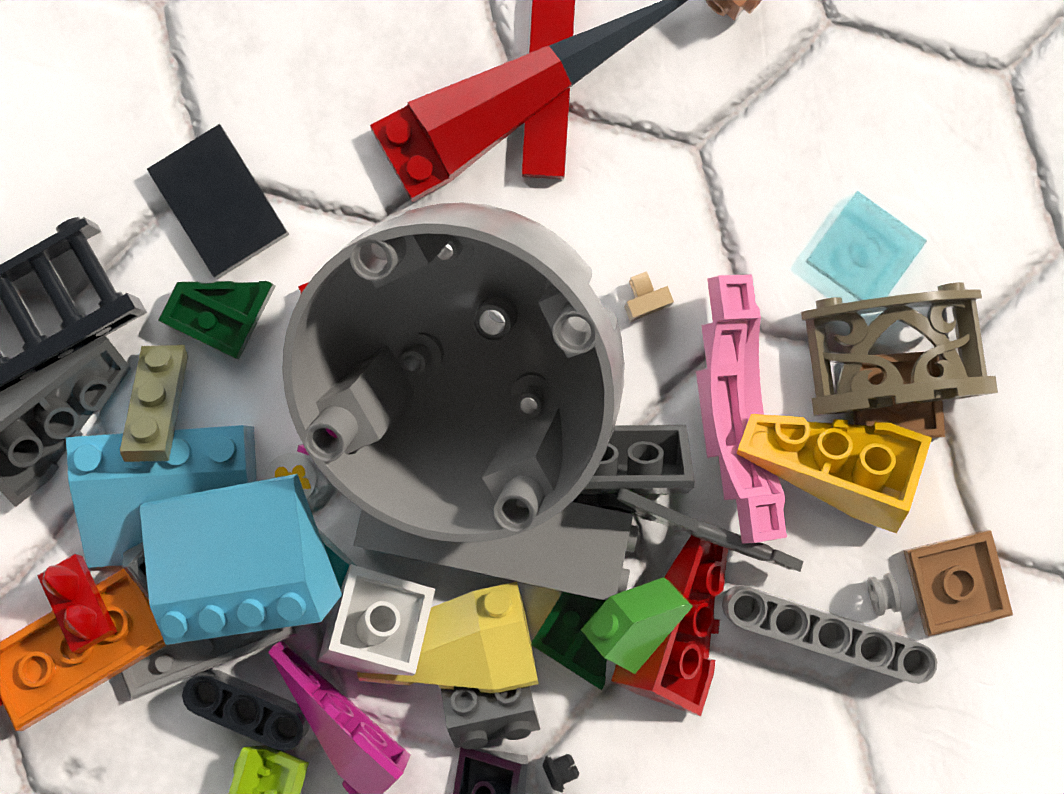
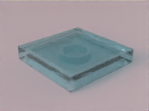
[805,190,927,301]

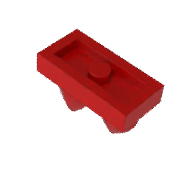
[37,554,117,654]

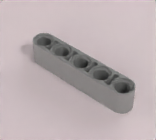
[722,585,938,684]

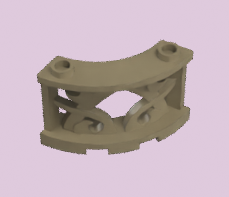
[801,282,998,416]

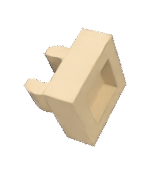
[624,271,674,322]

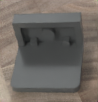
[441,686,541,749]

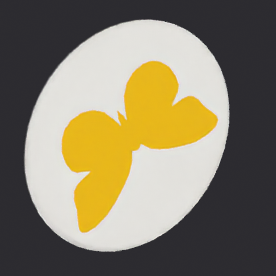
[265,453,316,498]

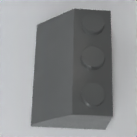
[579,425,695,495]

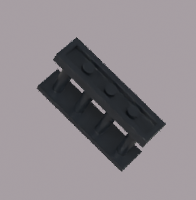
[0,217,147,392]

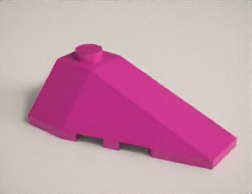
[268,640,411,794]

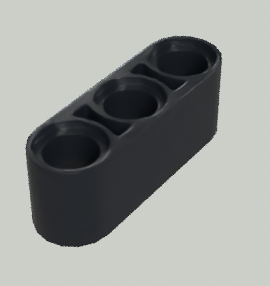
[182,669,310,751]

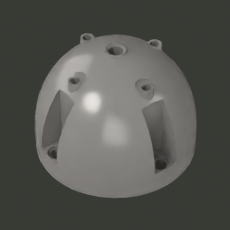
[282,202,625,543]

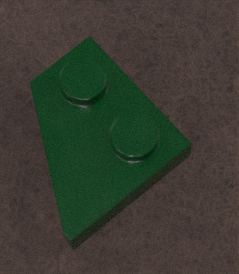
[158,281,276,360]
[531,592,607,691]

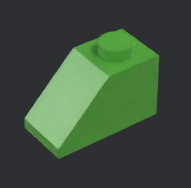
[581,577,693,674]

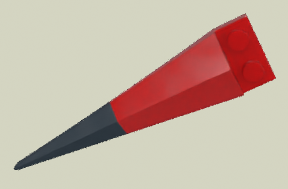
[370,0,688,203]

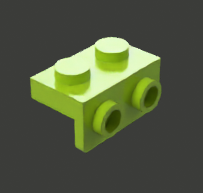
[228,745,309,794]

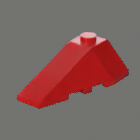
[611,535,728,717]

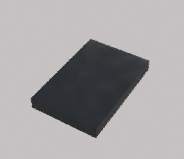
[147,124,289,279]

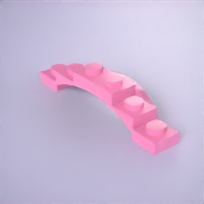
[696,274,787,544]

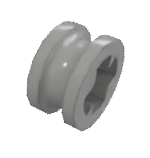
[867,573,901,616]

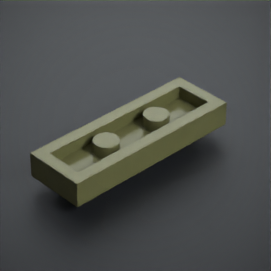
[120,345,188,462]

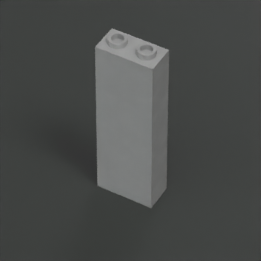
[353,499,639,601]

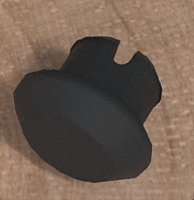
[542,754,580,793]

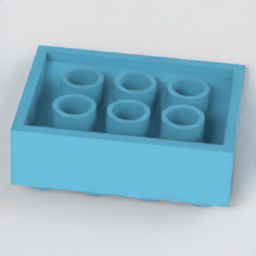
[66,425,257,568]
[140,474,342,645]

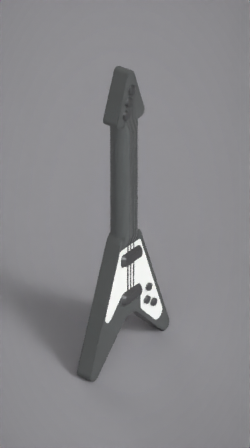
[598,488,804,572]

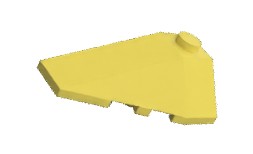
[357,582,539,693]

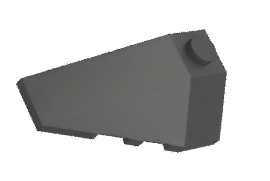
[0,335,131,507]

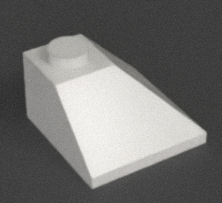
[318,564,435,676]

